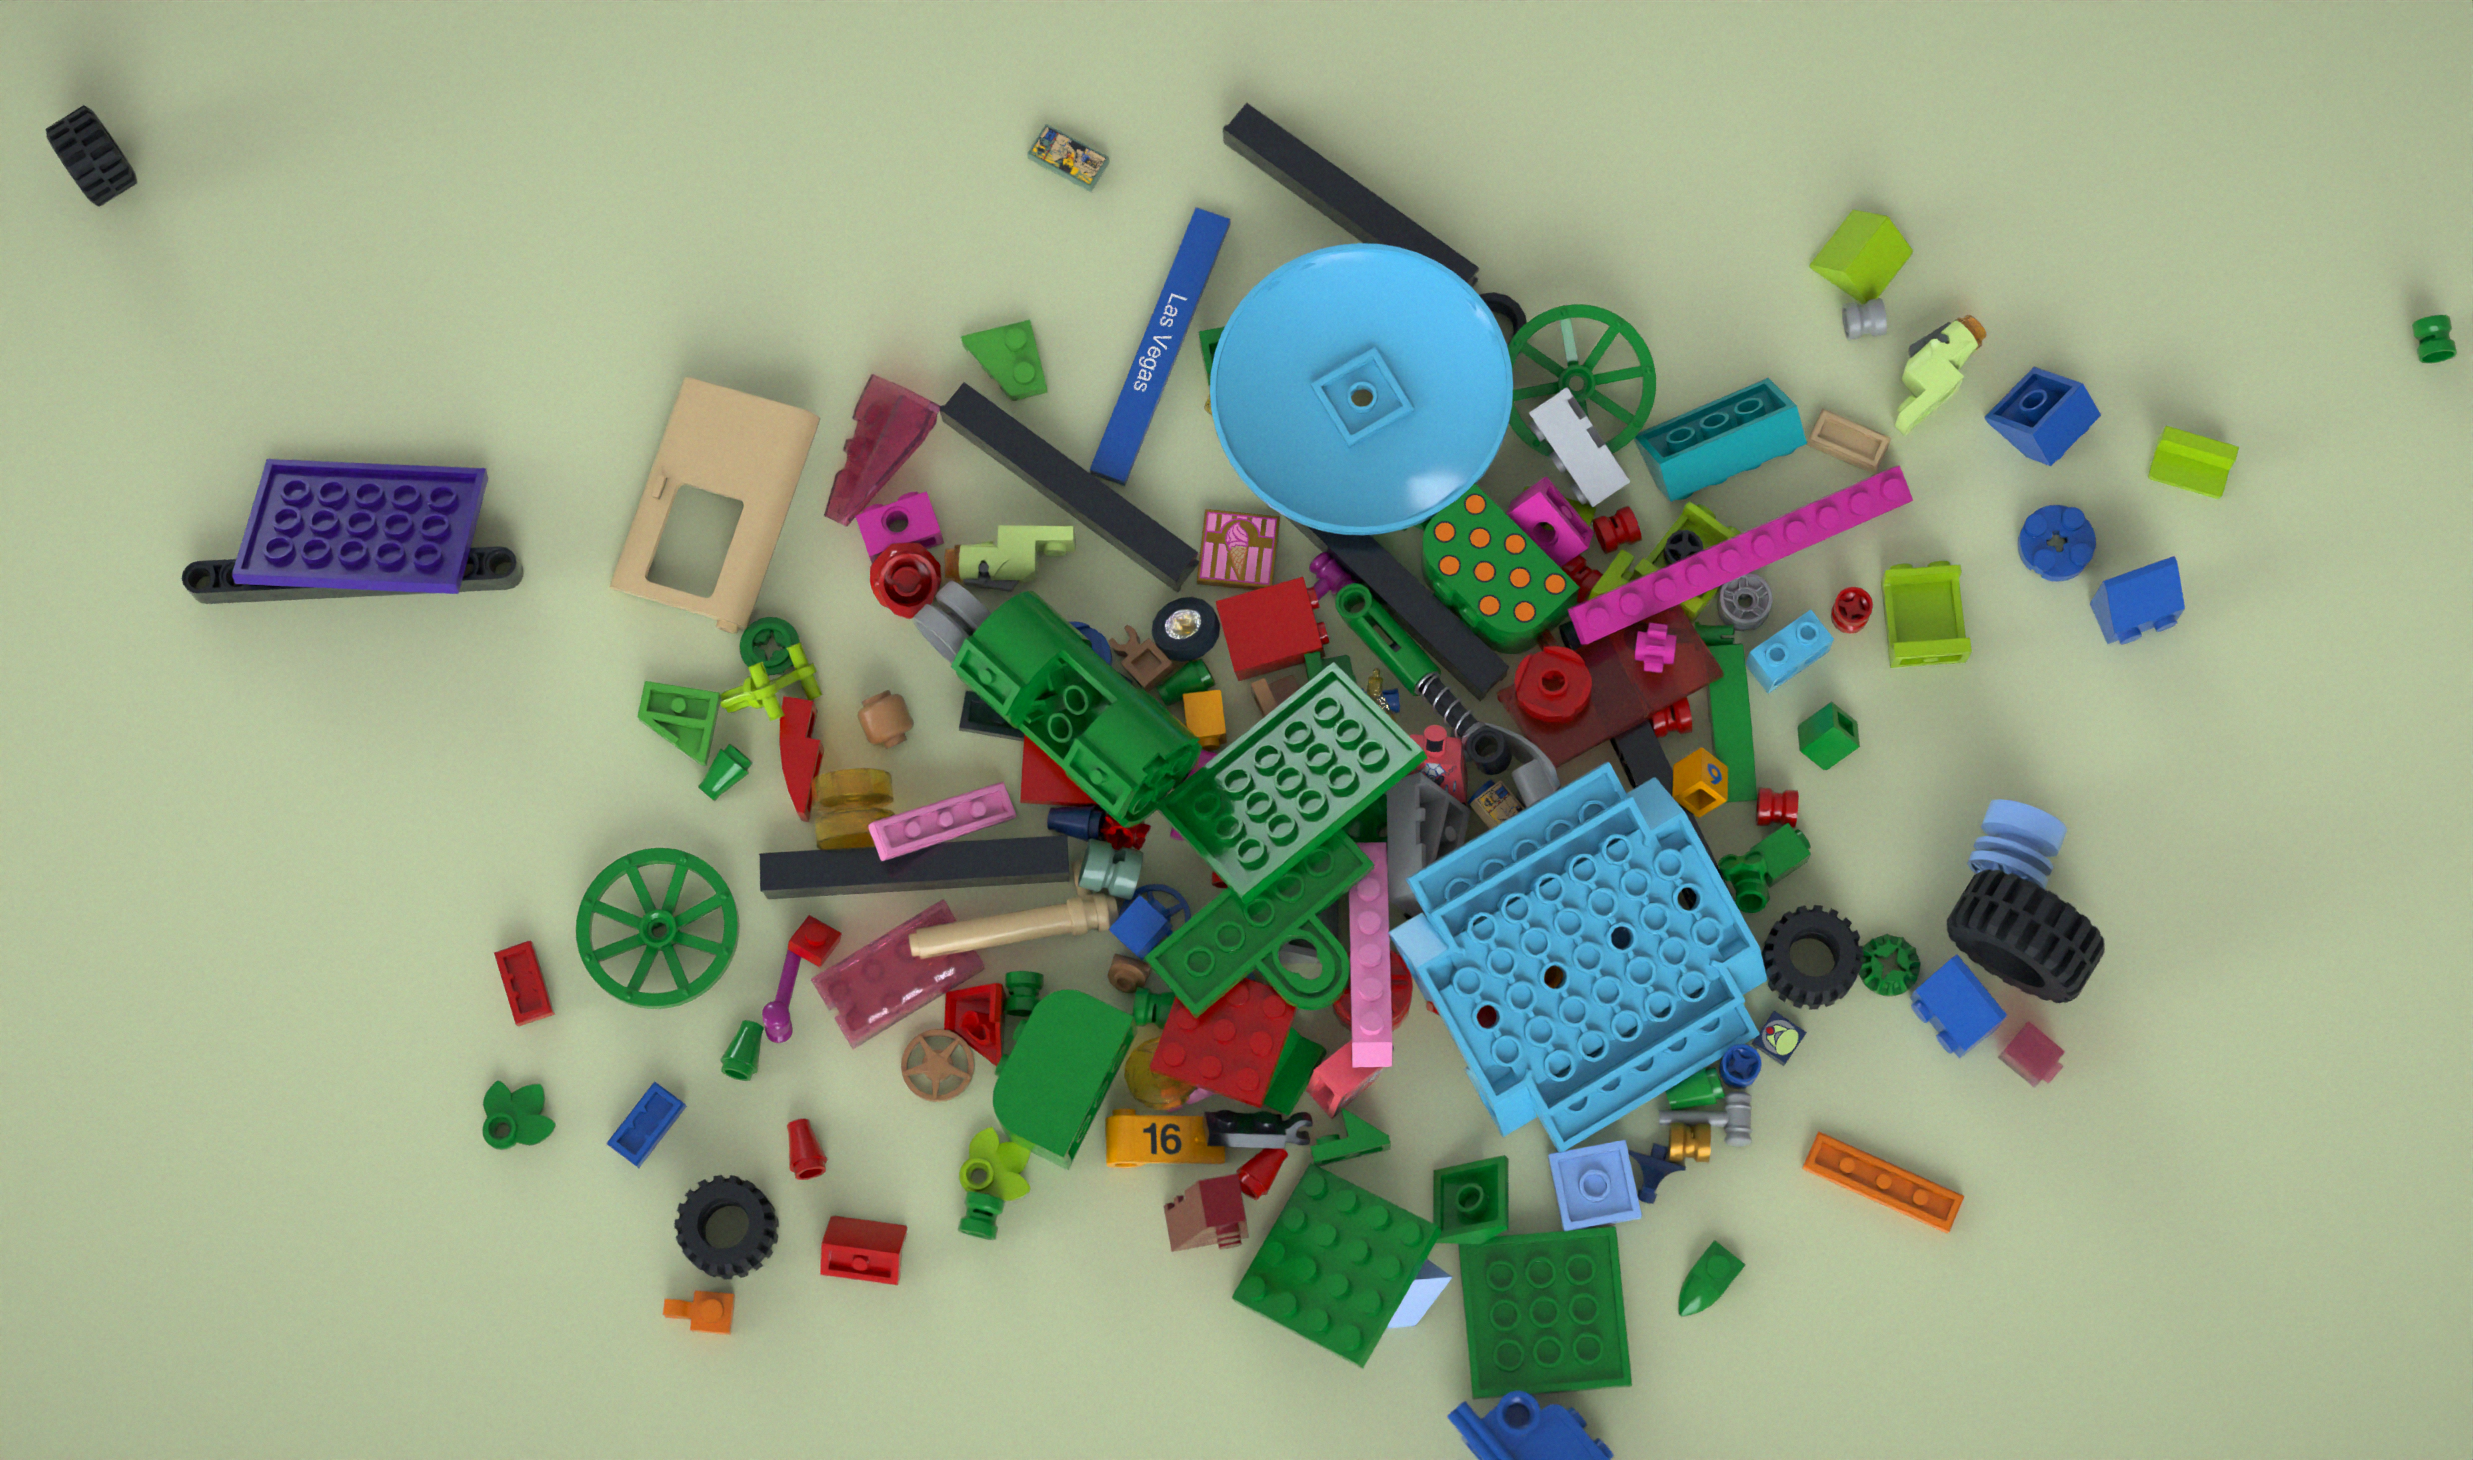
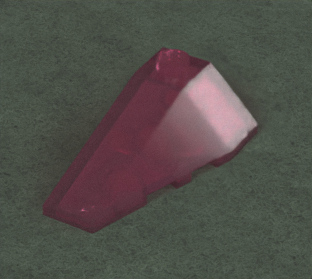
[824,374,941,527]

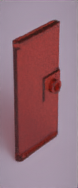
[1496,604,1724,769]

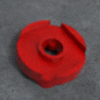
[1514,646,1592,723]

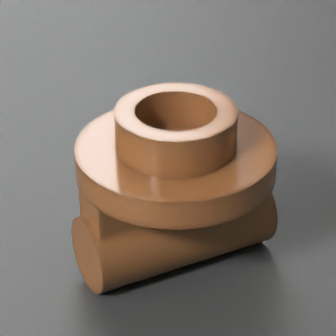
[1108,953,1151,993]

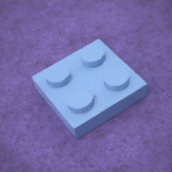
[1548,1140,1642,1231]

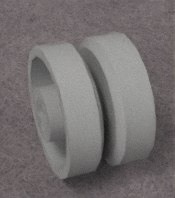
[912,580,991,664]

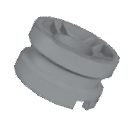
[1717,573,1773,632]

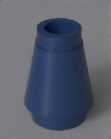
[1047,805,1106,843]

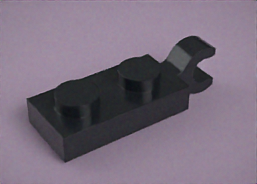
[1202,1110,1313,1149]

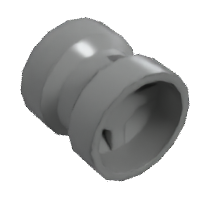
[1842,298,1887,340]

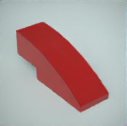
[779,696,825,822]

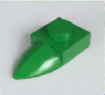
[1678,1240,1745,1317]

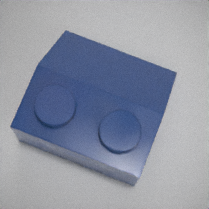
[1984,367,2101,466]
[2090,556,2185,645]
[1910,954,2008,1059]

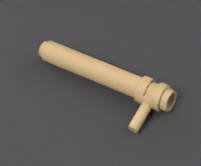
[908,860,1119,959]

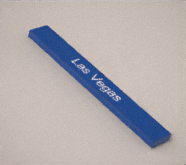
[1090,207,1231,486]

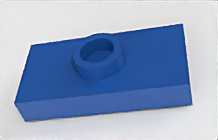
[606,1081,687,1168]

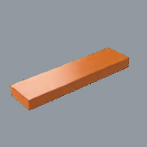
[1802,1131,1964,1234]

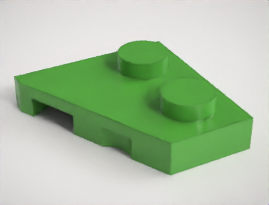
[960,320,1048,401]
[637,681,721,766]

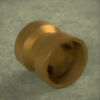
[1668,1122,1711,1163]

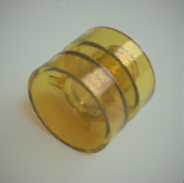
[811,768,895,850]

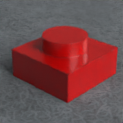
[787,915,842,967]

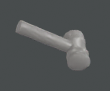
[1659,1092,1752,1147]

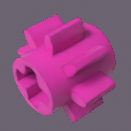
[1635,623,1677,673]

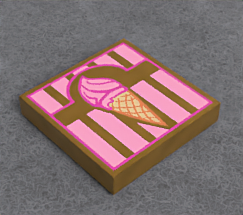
[1197,509,1280,590]

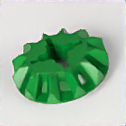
[740,617,800,676]
[1859,933,1921,996]

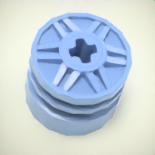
[1967,799,2067,890]

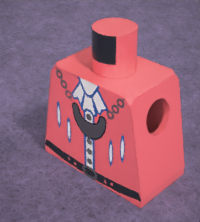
[1406,725,1468,806]
[1306,1039,1394,1119]

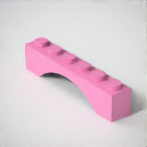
[1349,842,1392,1067]

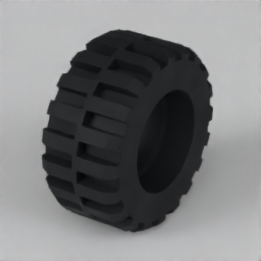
[1947,869,2105,1003]

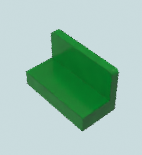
[1263,1026,1327,1116]

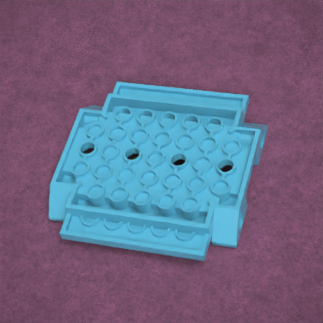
[1388,762,1768,1153]

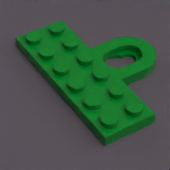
[1144,828,1375,1018]

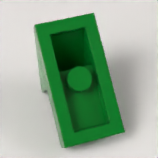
[1310,1108,1391,1167]

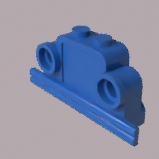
[1447,1391,1614,1460]

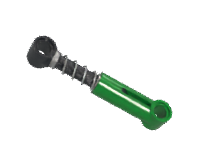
[1335,583,1512,775]

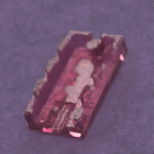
[811,899,986,1049]

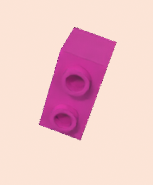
[1506,476,1594,567]
[855,491,944,564]

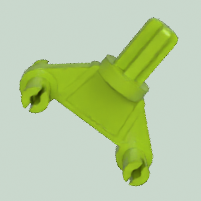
[720,642,823,721]

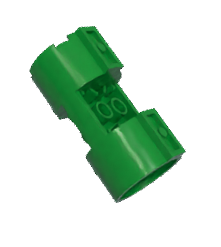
[951,591,1202,828]

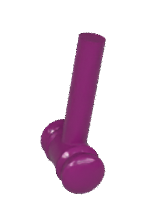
[1309,552,1358,601]
[762,950,802,1043]

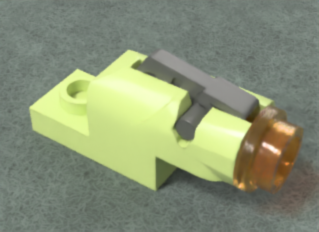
[1894,315,1987,436]
[944,525,1076,592]

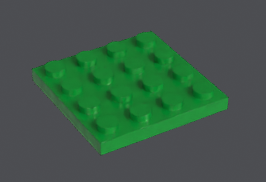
[1231,1162,1442,1369]
[1458,1227,1632,1400]

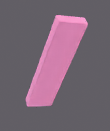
[868,781,1017,861]

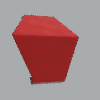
[944,983,1006,1067]

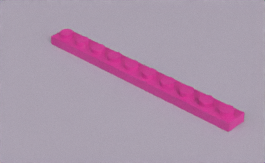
[1567,466,1913,645]

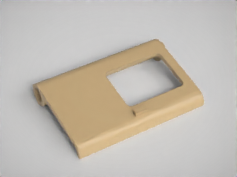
[609,377,821,634]

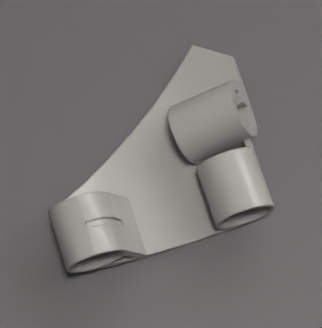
[1450,721,1561,809]

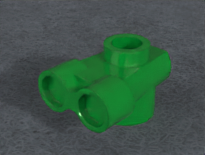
[1718,850,1770,913]

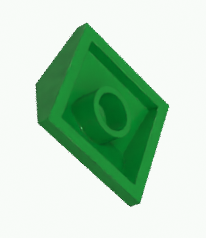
[1433,1155,1509,1244]

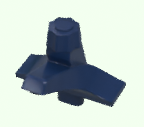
[1628,1143,1686,1204]

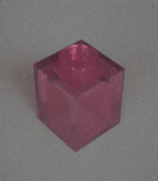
[1998,1021,2065,1088]

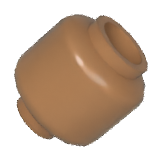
[857,690,914,749]

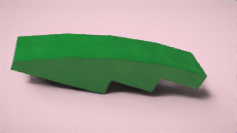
[1704,643,1757,803]

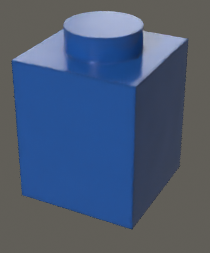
[1108,895,1173,960]

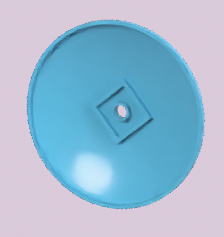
[1210,243,1513,535]

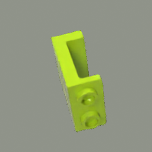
[1632,501,1742,624]
[1881,561,1972,668]

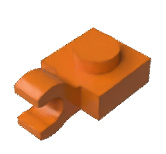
[663,1290,735,1335]

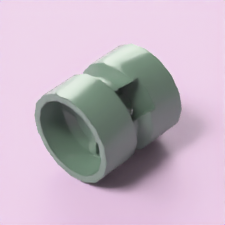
[1078,838,1143,900]

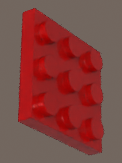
[1149,978,1298,1108]

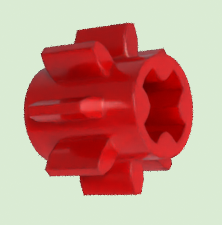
[1100,814,1151,850]

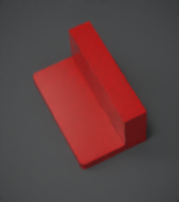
[820,1216,907,1285]

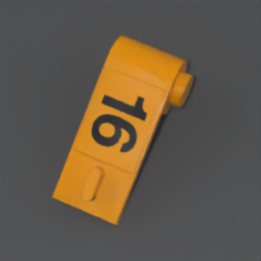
[1105,1109,1225,1168]

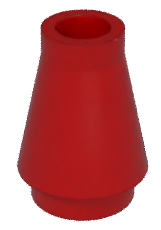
[787,1119,828,1180]
[1236,1148,1288,1200]

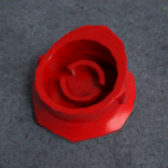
[870,543,942,620]

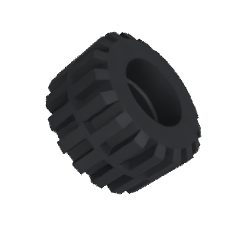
[46,105,137,207]
[1761,905,1864,1010]
[674,1175,779,1279]

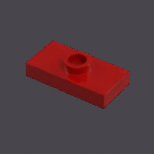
[494,940,555,1027]

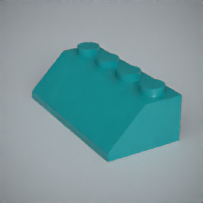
[1634,378,1807,502]

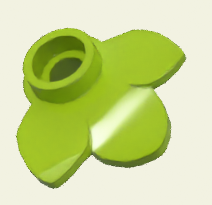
[959,1127,1031,1202]

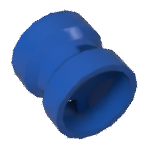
[1719,1044,1762,1089]

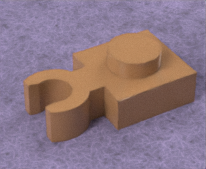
[1109,625,1176,692]

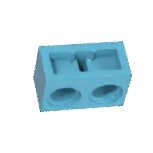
[1745,610,1834,694]

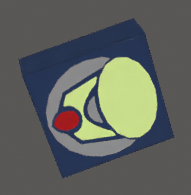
[1751,1011,1807,1066]

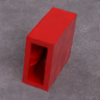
[1215,577,1330,681]

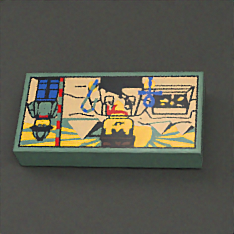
[1027,124,1110,192]

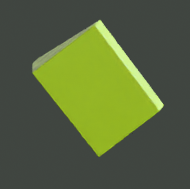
[1809,209,1913,304]

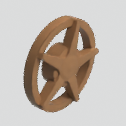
[901,1029,974,1102]

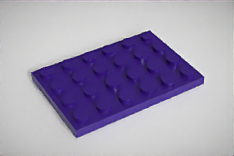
[232,459,489,594]

